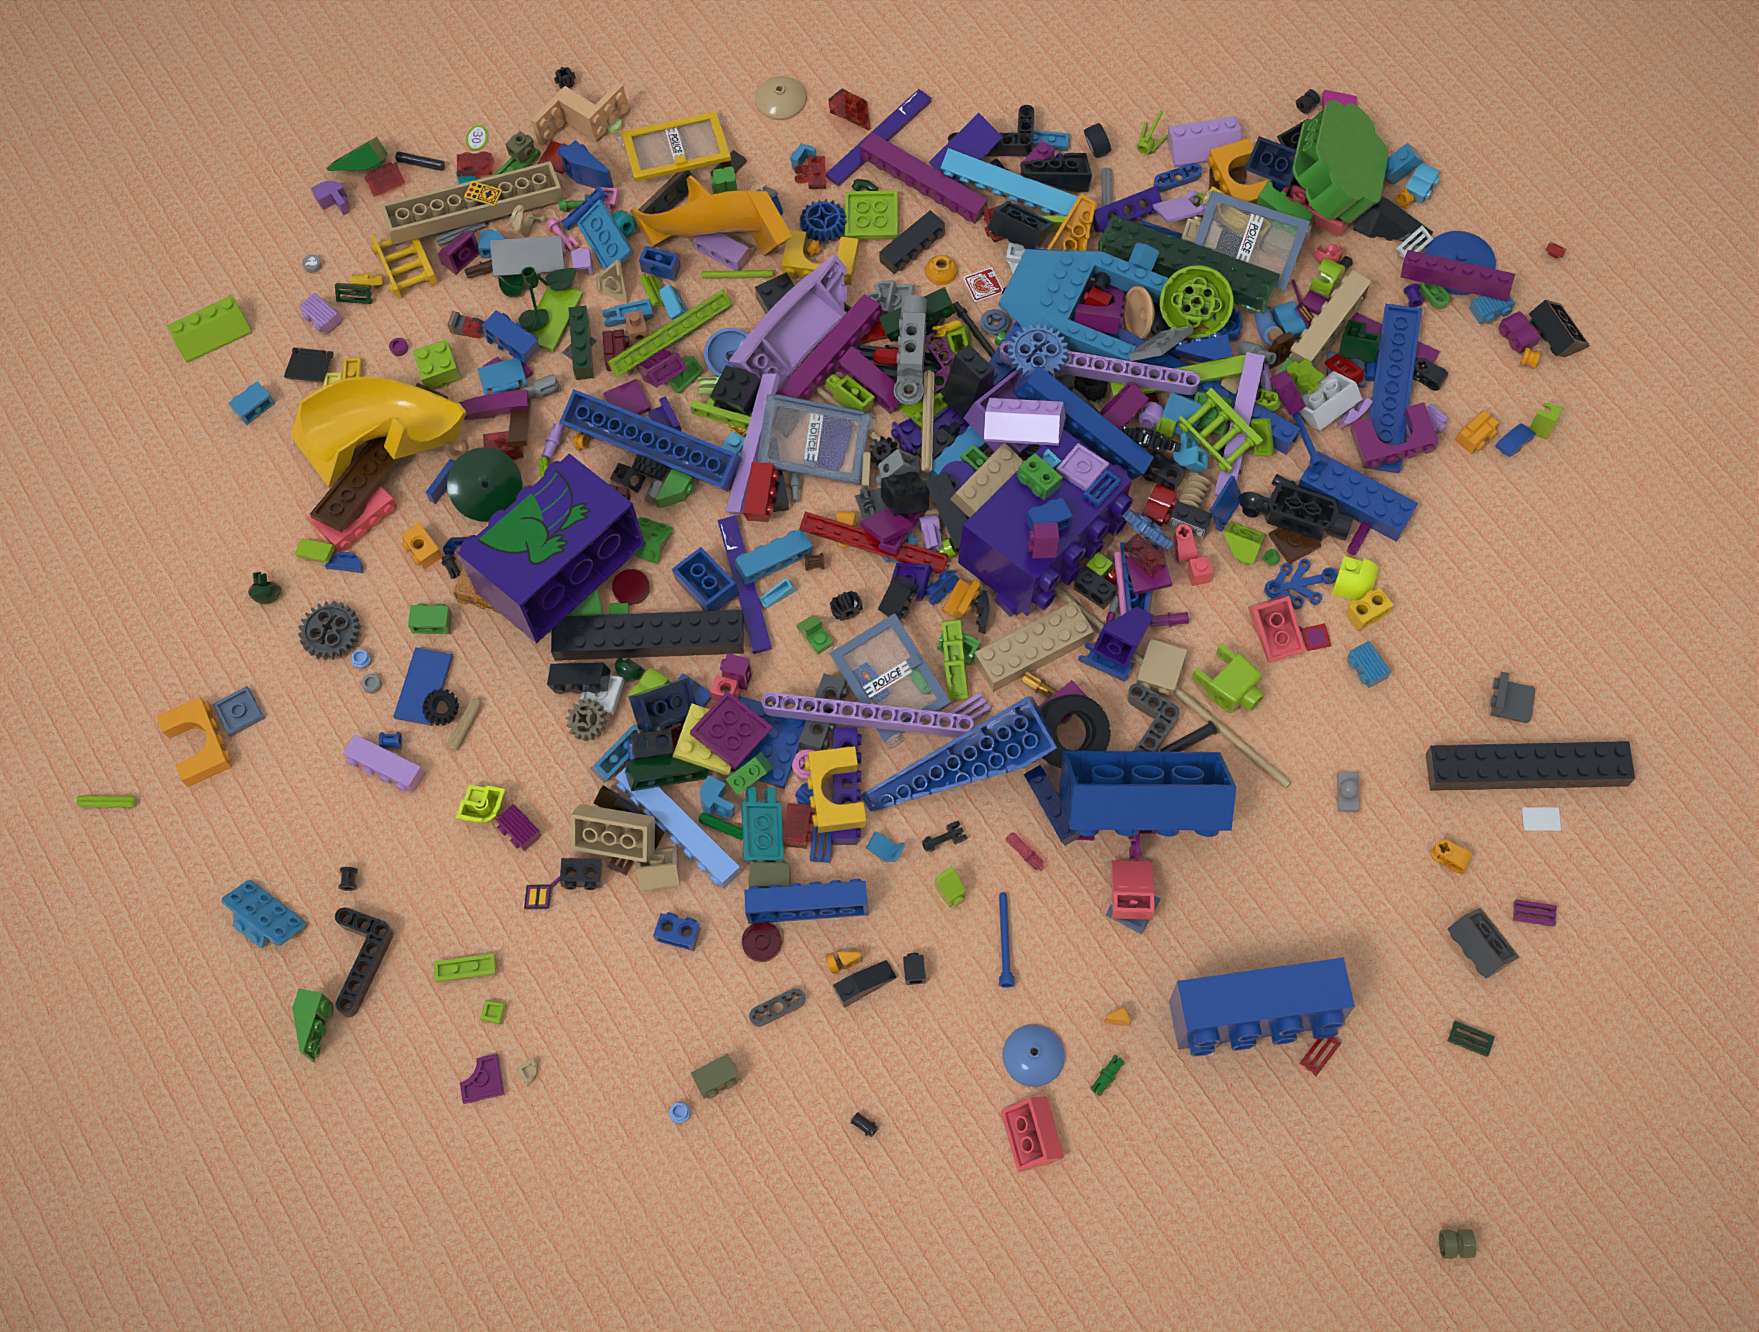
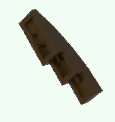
[593,785,665,849]

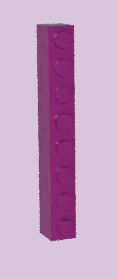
[860,132,988,224]
[776,294,884,413]

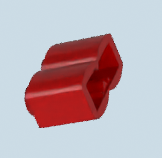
[1142,484,1178,528]

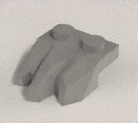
[867,280,915,315]

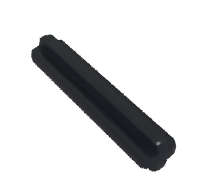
[395,151,445,171]

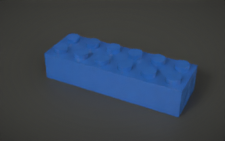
[1298,451,1418,542]
[744,879,868,924]

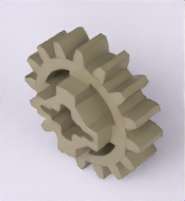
[566,698,608,741]

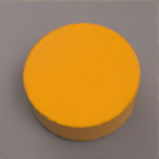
[826,952,840,974]

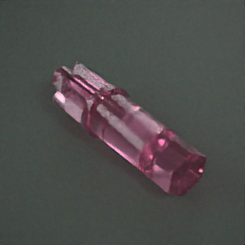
[1005,832,1045,871]

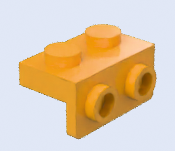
[942,579,981,619]

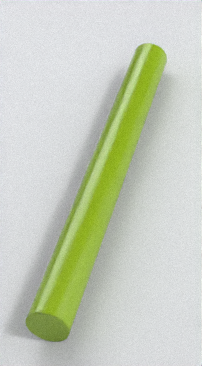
[702,270,773,278]

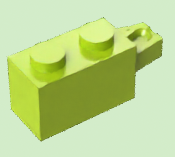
[825,374,875,414]

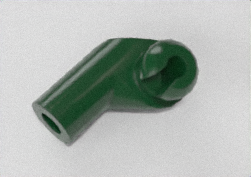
[852,179,879,191]

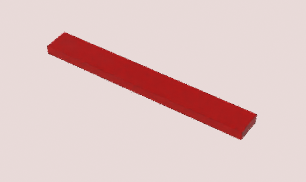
[799,511,948,574]

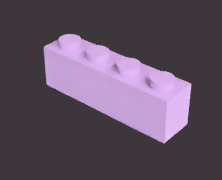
[342,734,425,793]

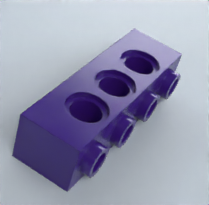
[1093,186,1162,234]

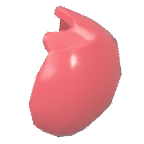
[1313,244,1343,264]

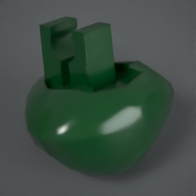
[248,572,281,605]

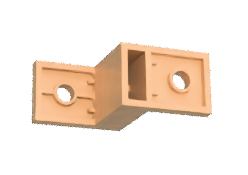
[530,82,629,145]

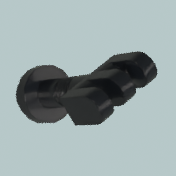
[922,821,967,852]

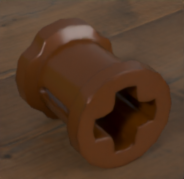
[804,553,824,571]

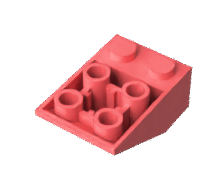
[1112,860,1154,920]

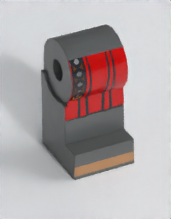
[447,311,484,338]

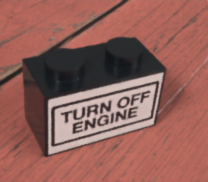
[1169,501,1212,540]

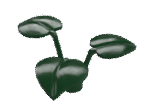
[498,267,576,331]

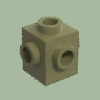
[505,131,535,164]

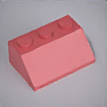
[1001,1096,1064,1172]

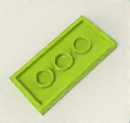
[525,285,583,352]

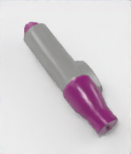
[1105,594,1119,625]

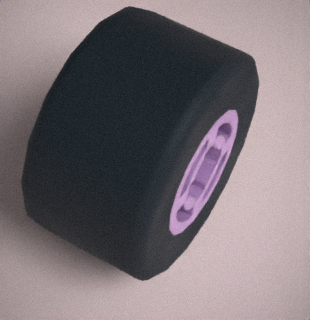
[1084,123,1111,158]

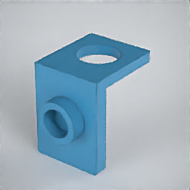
[866,831,905,862]

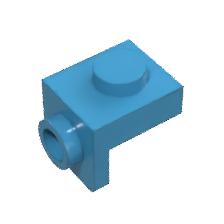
[790,143,817,171]

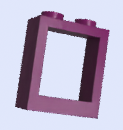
[636,347,687,388]

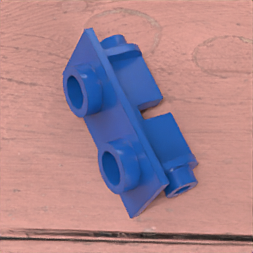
[924,570,959,605]

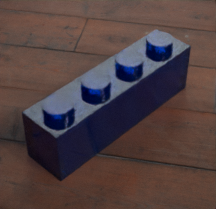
[1024,764,1082,846]

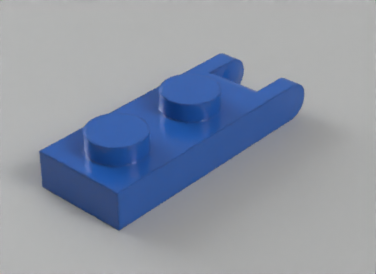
[1078,643,1133,682]

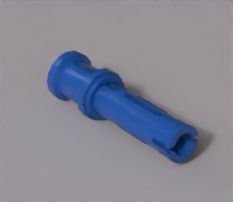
[561,185,608,230]

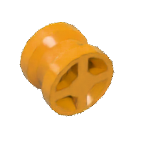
[1520,347,1541,369]

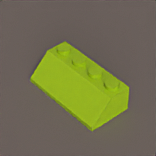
[167,295,252,363]

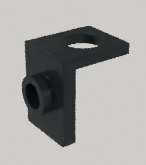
[610,463,646,493]

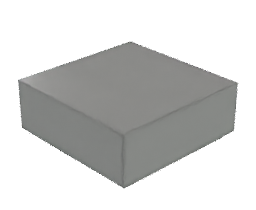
[644,480,662,504]

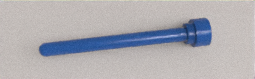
[1292,411,1326,472]
[999,892,1015,988]

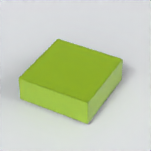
[1155,417,1178,439]
[480,1000,506,1025]

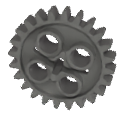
[298,601,361,660]

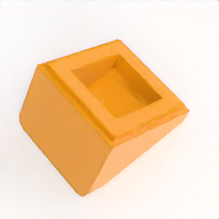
[1104,1007,1131,1026]

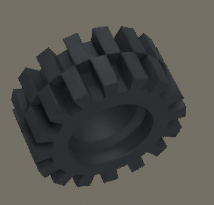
[1074,376,1108,402]
[632,454,668,481]
[422,688,459,726]

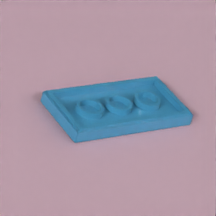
[577,199,634,270]

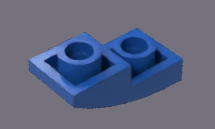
[1495,423,1536,457]

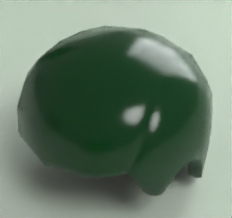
[614,656,645,682]

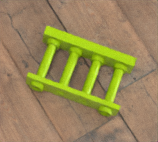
[1178,388,1263,474]

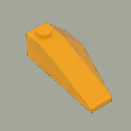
[1047,193,1096,250]

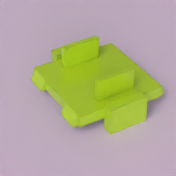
[1286,358,1325,395]

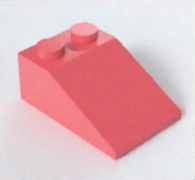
[1248,595,1306,662]

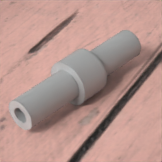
[790,473,801,502]

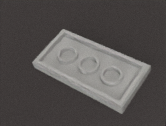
[490,236,564,277]
[1128,325,1194,361]

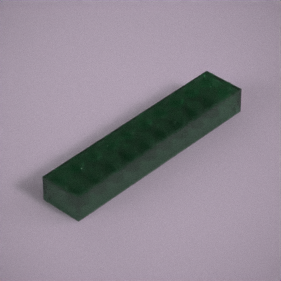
[1098,215,1280,314]

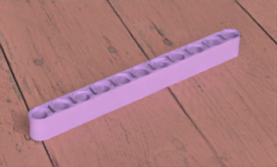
[1000,341,1200,395]
[762,693,974,738]

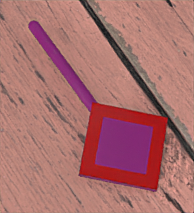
[1298,623,1331,651]

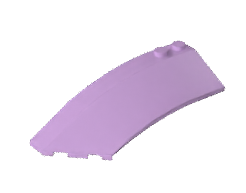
[729,255,847,392]

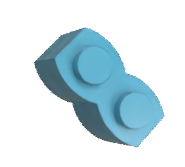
[1405,163,1440,204]

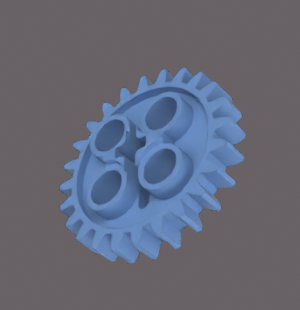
[1008,324,1068,377]
[1122,509,1175,551]

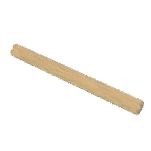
[921,370,934,473]

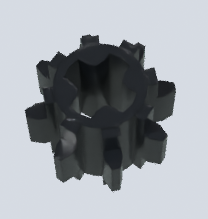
[554,67,576,89]

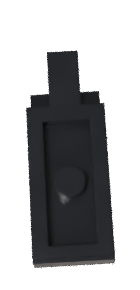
[916,421,961,459]

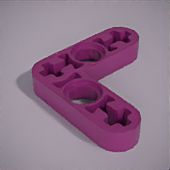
[920,333,955,400]

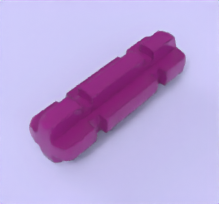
[1347,521,1371,555]

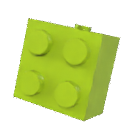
[413,339,462,389]

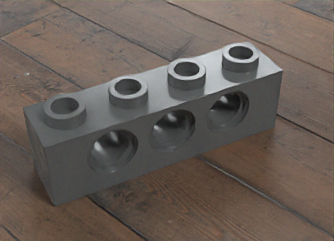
[799,673,849,751]

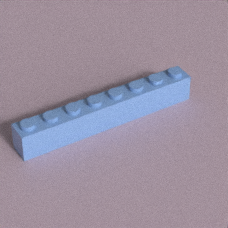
[615,767,741,889]

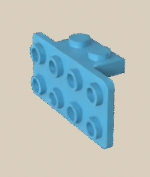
[222,880,306,948]

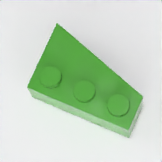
[1254,180,1314,237]

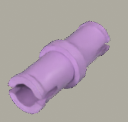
[541,423,565,460]

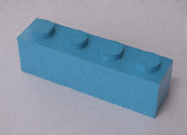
[928,425,990,477]
[735,530,813,585]

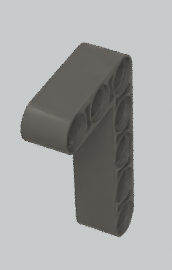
[1127,683,1179,751]

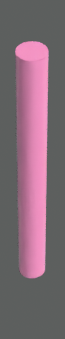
[1114,552,1128,616]

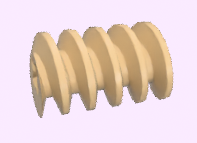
[1179,473,1211,509]

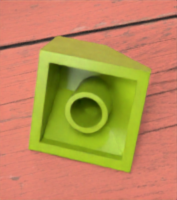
[1224,521,1266,565]

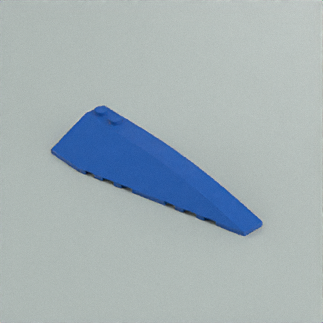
[861,696,1057,811]

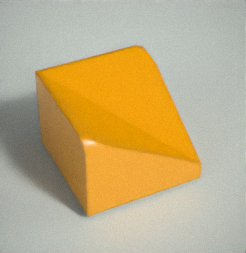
[837,948,862,970]

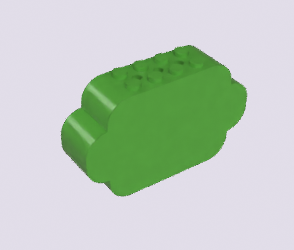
[1293,100,1388,223]

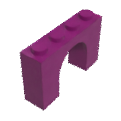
[1074,280,1127,334]
[1350,402,1439,469]

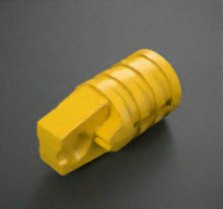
[350,273,384,291]

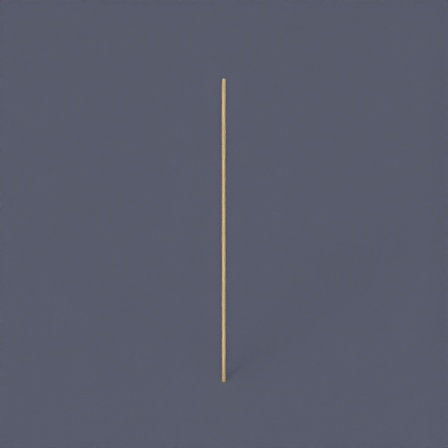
[815,386,1291,788]

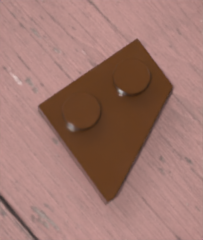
[1263,332,1294,370]

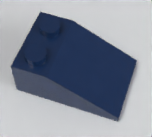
[1245,136,1296,187]
[628,677,697,733]

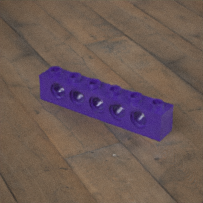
[832,727,862,845]

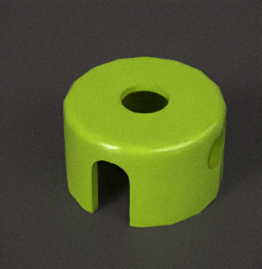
[1309,257,1345,299]

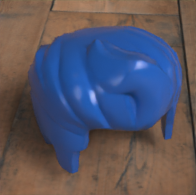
[1213,307,1243,341]

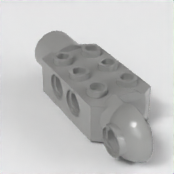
[894,295,927,405]

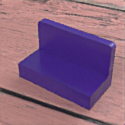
[648,396,682,432]

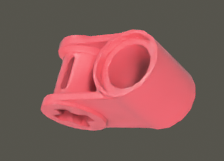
[1173,524,1198,562]

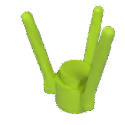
[1136,110,1167,154]

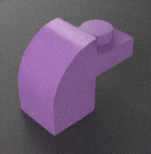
[311,181,350,216]

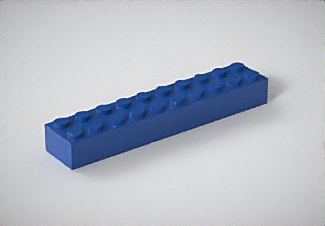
[559,389,742,492]

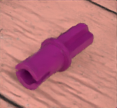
[1150,612,1189,627]

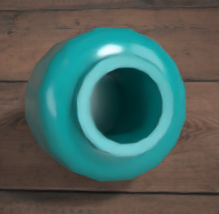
[613,210,636,236]

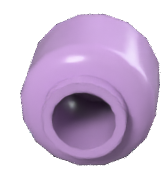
[1138,402,1164,429]

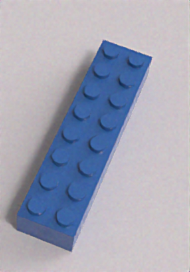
[1012,365,1154,480]

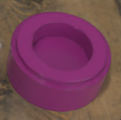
[389,338,408,356]

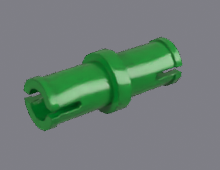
[1090,1055,1125,1096]

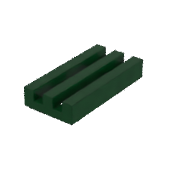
[335,283,373,304]
[1447,1021,1495,1057]

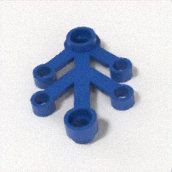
[1264,559,1337,609]

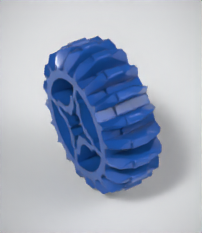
[800,199,847,244]

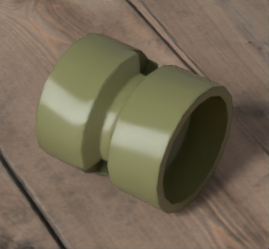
[1439,1229,1476,1259]

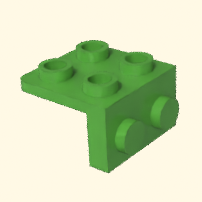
[633,517,673,564]

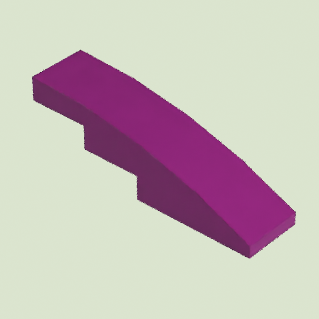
[458,390,528,420]

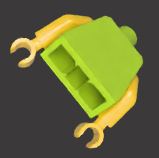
[932,320,973,368]

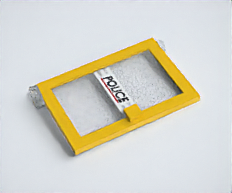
[616,111,731,182]

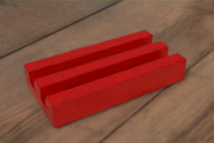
[1299,1037,1341,1076]

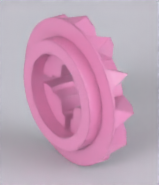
[792,749,814,779]

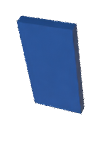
[393,647,453,726]

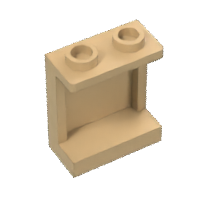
[1136,639,1187,697]

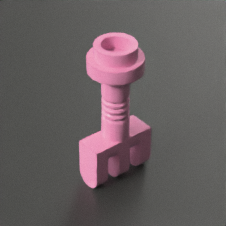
[547,218,579,255]

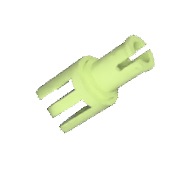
[698,377,719,395]

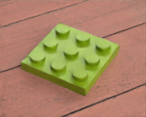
[845,191,898,239]

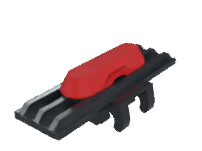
[857,345,943,378]

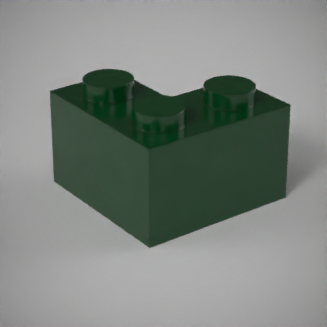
[1338,320,1382,363]

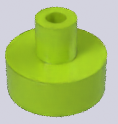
[939,538,958,558]

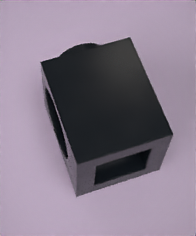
[903,953,926,985]

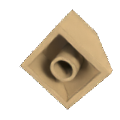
[636,846,680,891]

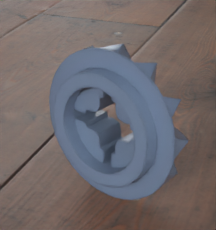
[980,309,1009,336]

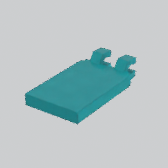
[741,787,784,862]

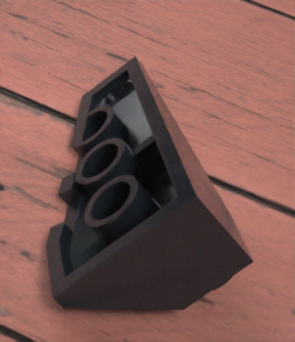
[1353,196,1433,246]

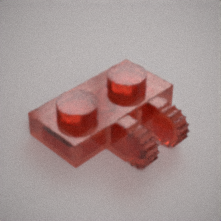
[794,156,826,189]

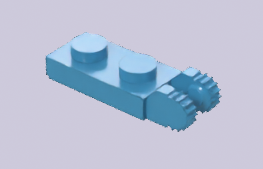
[602,299,654,327]

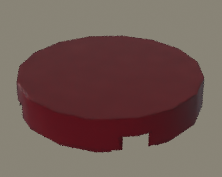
[612,569,650,605]
[742,922,782,962]

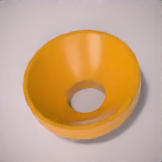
[925,255,958,285]

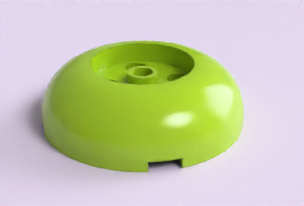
[1160,265,1233,339]

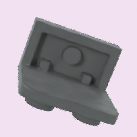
[1489,671,1535,723]

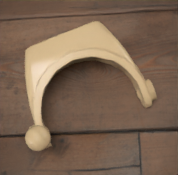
[510,205,546,237]

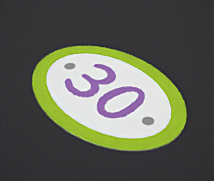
[466,125,488,151]

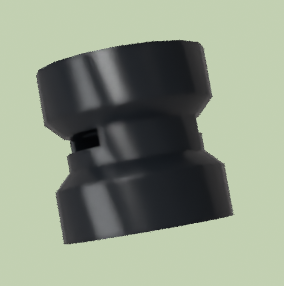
[1296,89,1320,114]

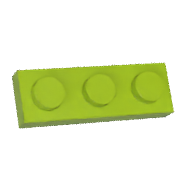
[434,953,497,983]

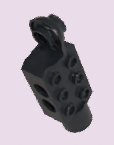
[1239,482,1354,541]

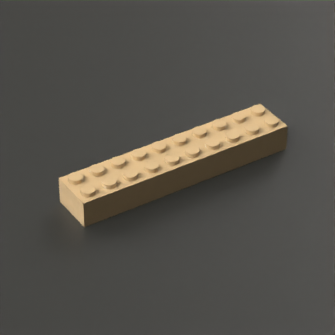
[380,161,562,244]

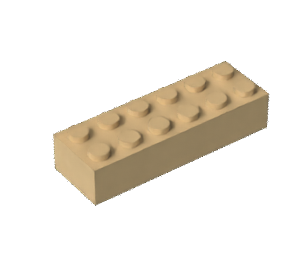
[1289,271,1371,367]
[974,601,1094,692]

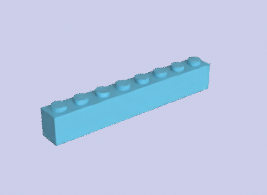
[941,148,1078,216]

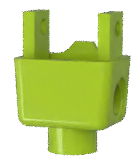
[1192,643,1265,713]

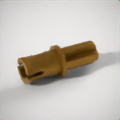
[1021,672,1058,698]

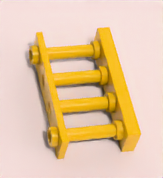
[371,235,438,300]

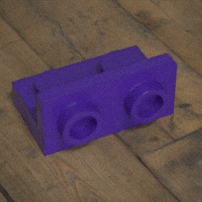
[891,418,922,456]

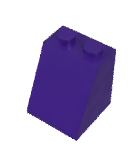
[1092,607,1154,669]

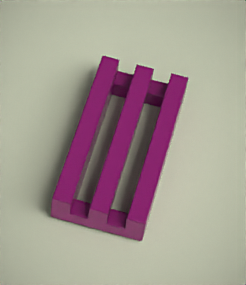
[1513,899,1557,927]

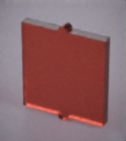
[538,140,566,174]

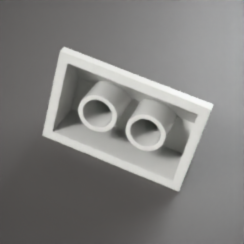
[1299,371,1362,431]

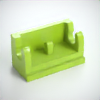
[1529,403,1563,440]

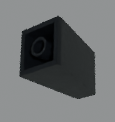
[942,345,994,423]

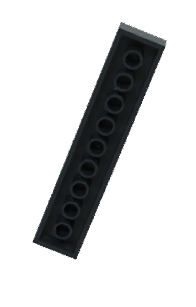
[551,610,744,661]
[1426,741,1635,791]

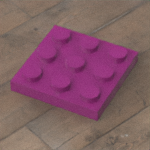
[689,691,772,770]

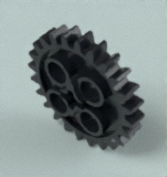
[1122,426,1181,452]

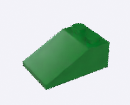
[326,137,388,171]

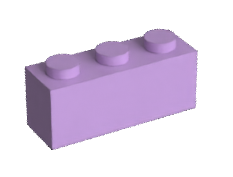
[693,233,750,271]

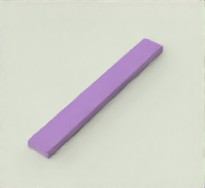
[1215,352,1265,496]
[726,374,780,514]

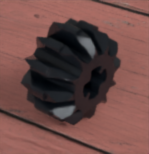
[869,436,898,467]
[830,591,863,621]

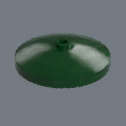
[447,447,522,522]

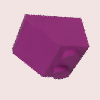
[438,231,480,275]

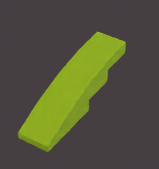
[941,619,969,700]

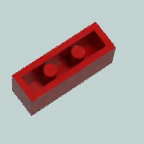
[743,462,779,522]

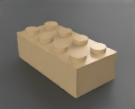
[950,442,1024,518]
[571,804,655,863]

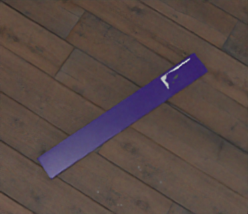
[826,89,932,187]
[718,515,772,654]

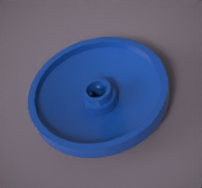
[1424,231,1496,295]

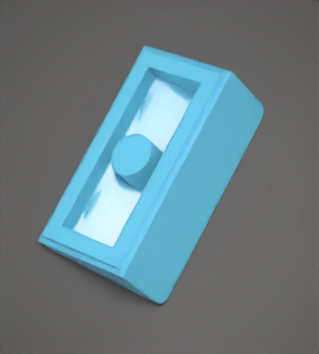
[659,284,688,319]

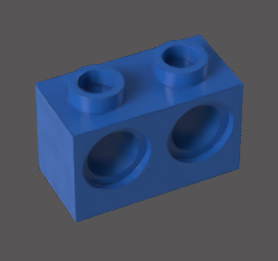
[653,912,701,951]

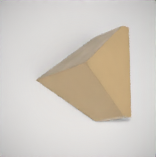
[596,259,628,303]

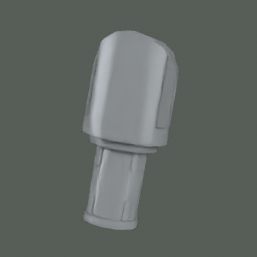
[1238,341,1276,364]
[519,374,561,399]

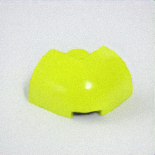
[1331,556,1379,600]
[456,784,506,824]

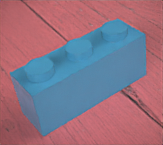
[590,725,644,782]

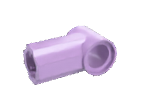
[919,514,943,552]

